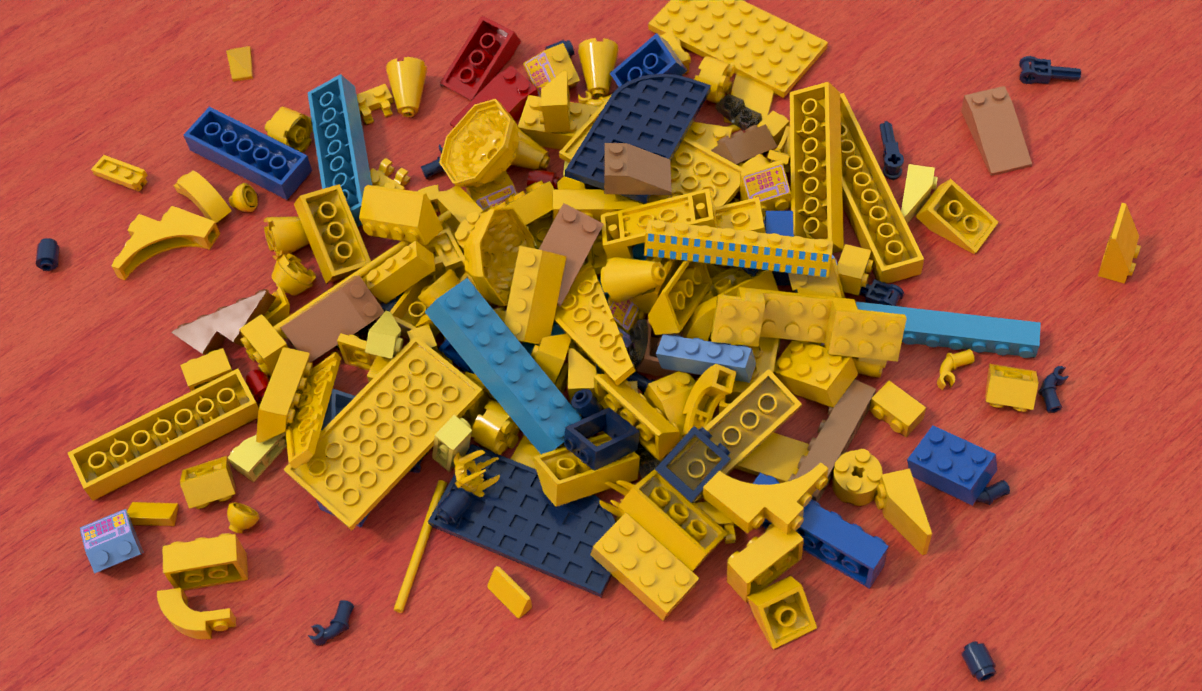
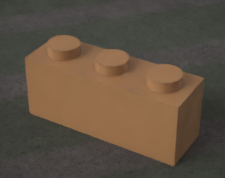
[711,124,778,165]

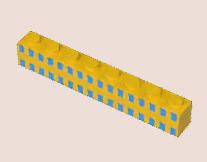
[644,220,833,277]

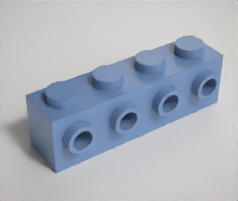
[656,334,756,383]

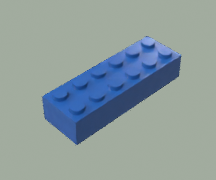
[183,106,312,200]
[753,472,889,589]

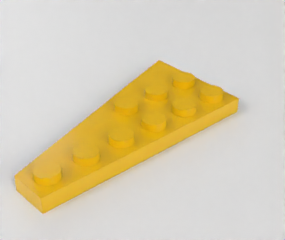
[554,261,635,386]
[286,352,341,469]

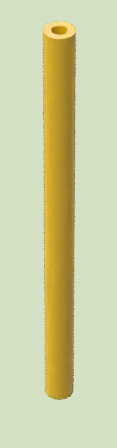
[393,480,447,613]

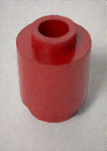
[527,169,560,190]
[245,369,270,403]

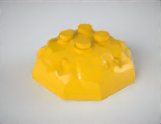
[439,99,520,187]
[462,207,535,306]

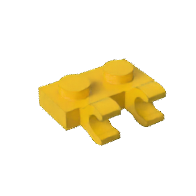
[357,84,394,125]
[370,158,411,190]
[421,228,464,276]

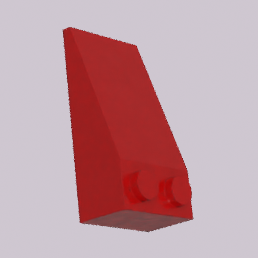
[440,16,521,101]
[450,65,539,128]

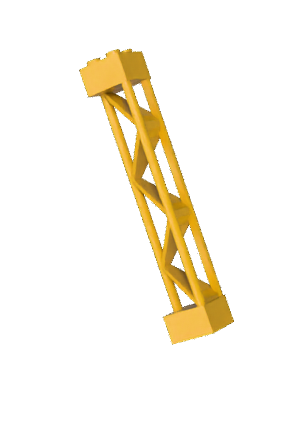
[239,185,484,377]

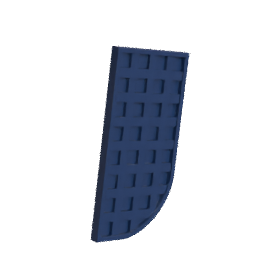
[565,74,711,204]
[428,444,616,597]

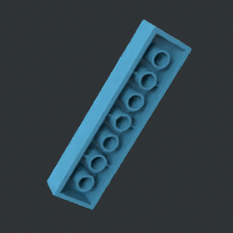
[307,74,372,227]
[425,278,582,454]

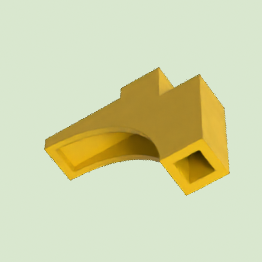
[111,206,220,280]
[703,462,828,535]

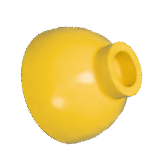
[229,183,258,212]
[227,502,260,534]

